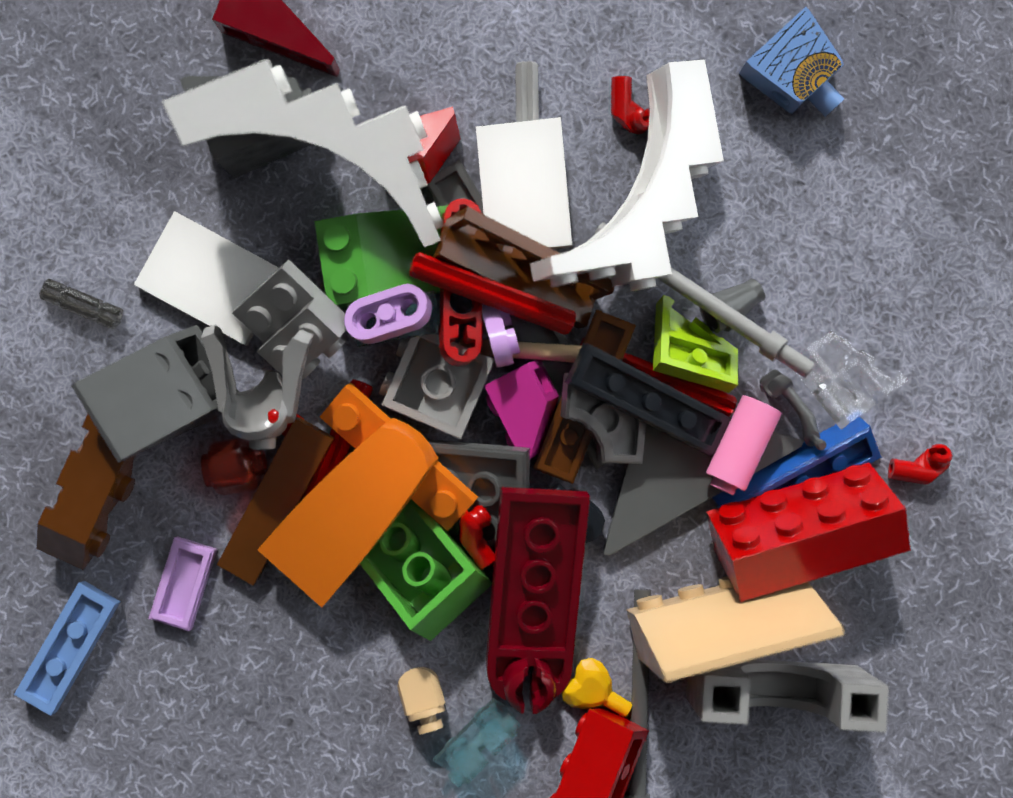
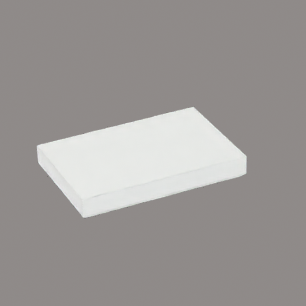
[476,117,573,249]
[134,211,279,346]

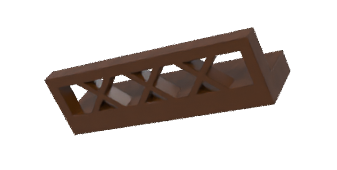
[433,206,615,329]

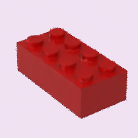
[706,462,911,602]

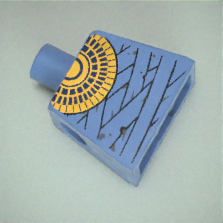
[739,7,844,117]

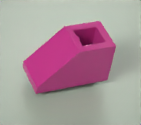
[484,360,559,459]

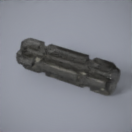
[39,279,124,329]

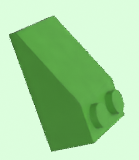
[315,205,448,310]
[360,499,493,641]

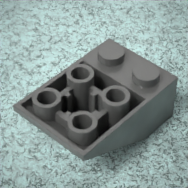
[71,325,239,463]

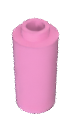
[706,395,782,496]

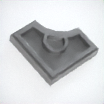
[560,373,646,464]

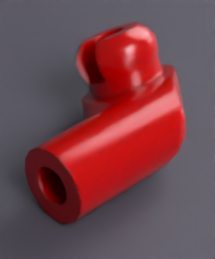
[611,76,650,134]
[888,444,953,485]
[460,505,495,570]

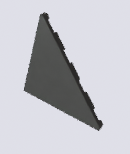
[602,424,804,556]
[426,439,530,580]

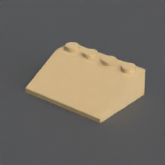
[626,576,844,682]

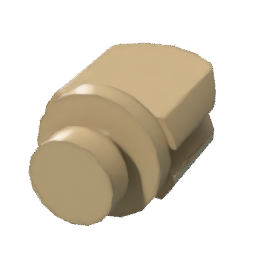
[397,667,445,735]

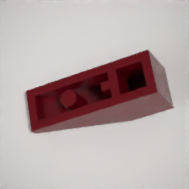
[212,0,340,77]

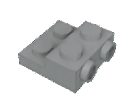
[232,259,347,379]
[379,328,495,439]

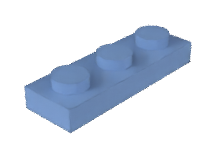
[14,581,121,716]

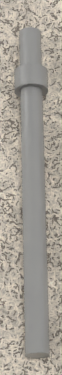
[594,222,815,378]

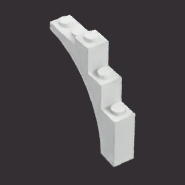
[162,59,444,247]
[530,60,724,291]

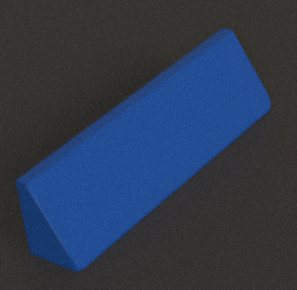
[712,414,882,508]

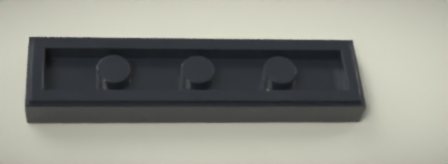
[564,343,731,457]

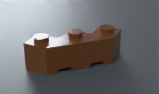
[37,414,137,570]

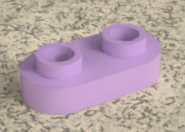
[344,284,432,344]
[482,304,520,368]

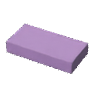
[148,537,217,631]

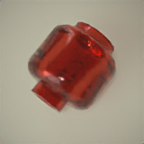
[201,438,268,496]

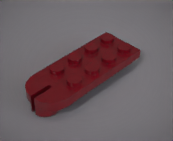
[486,487,590,714]

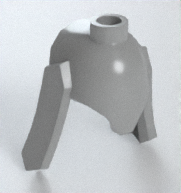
[201,325,313,449]

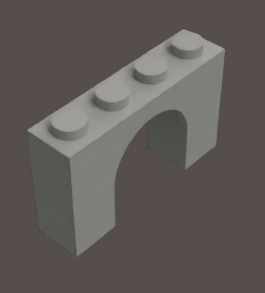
[686,659,888,732]

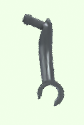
[760,369,826,450]

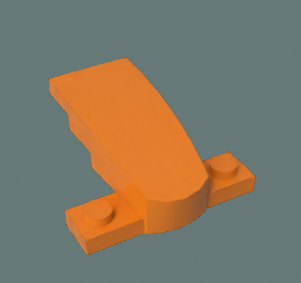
[258,382,478,608]

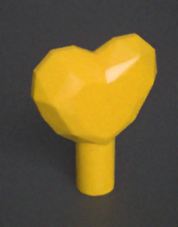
[562,658,632,718]

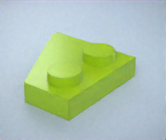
[653,295,738,393]

